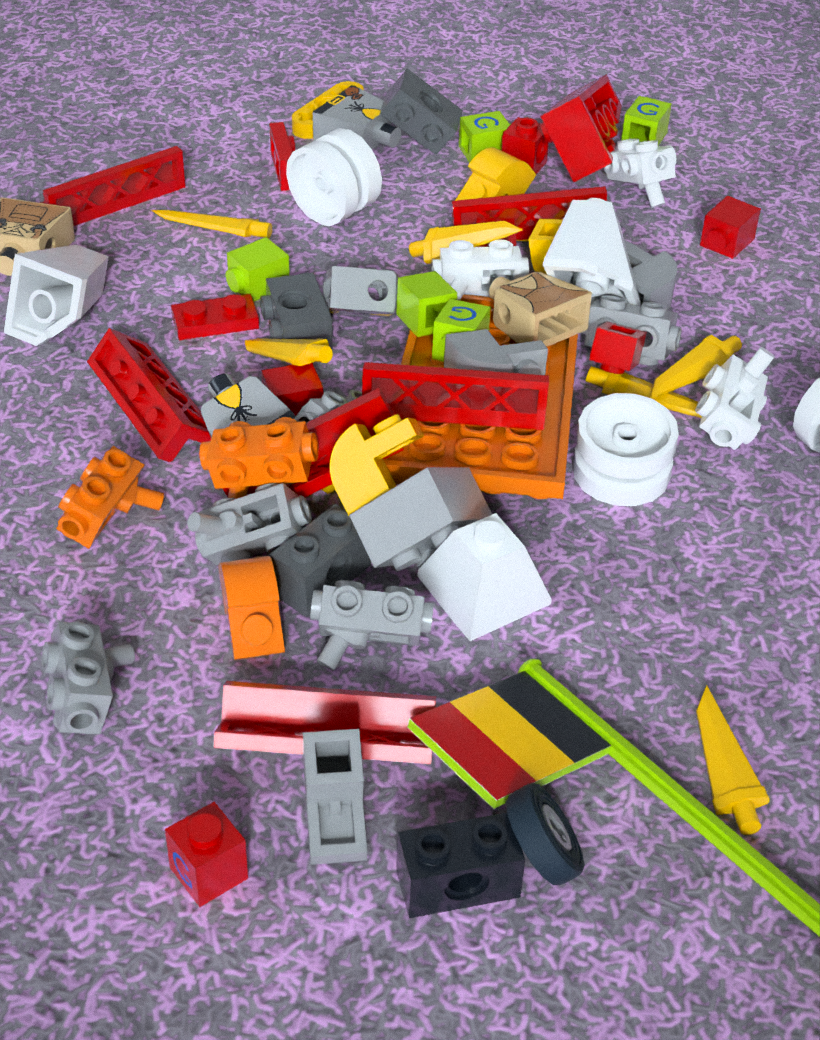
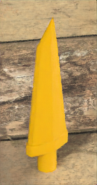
[151,210,272,238]
[409,221,523,264]
[650,335,742,399]
[244,338,333,366]
[586,366,702,418]
[696,685,769,835]

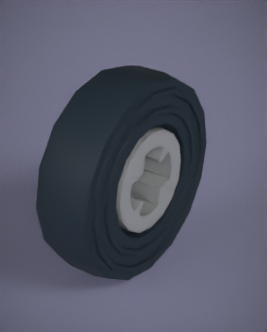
[506,783,585,885]

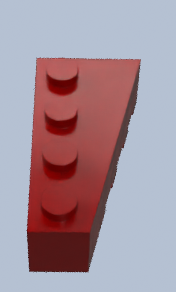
[540,74,622,182]

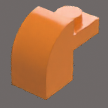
[218,556,285,660]

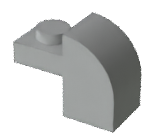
[624,239,677,311]
[444,329,548,390]
[303,729,367,865]

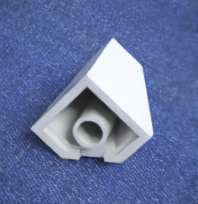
[543,198,641,306]
[4,245,109,346]
[417,513,552,641]

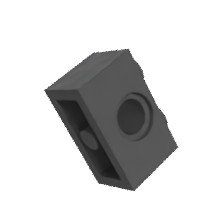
[380,69,463,154]
[260,272,333,351]
[269,504,371,617]

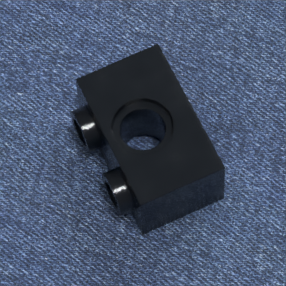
[396,813,525,918]

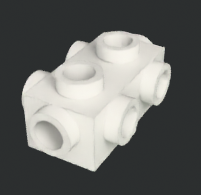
[604,139,676,208]
[431,239,529,301]
[695,347,774,450]

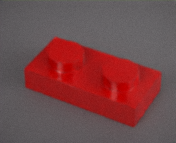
[269,122,295,191]
[171,294,259,340]

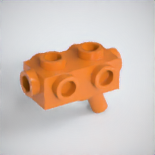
[199,417,318,499]
[56,446,164,549]

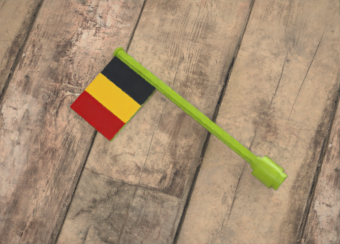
[407,658,820,937]

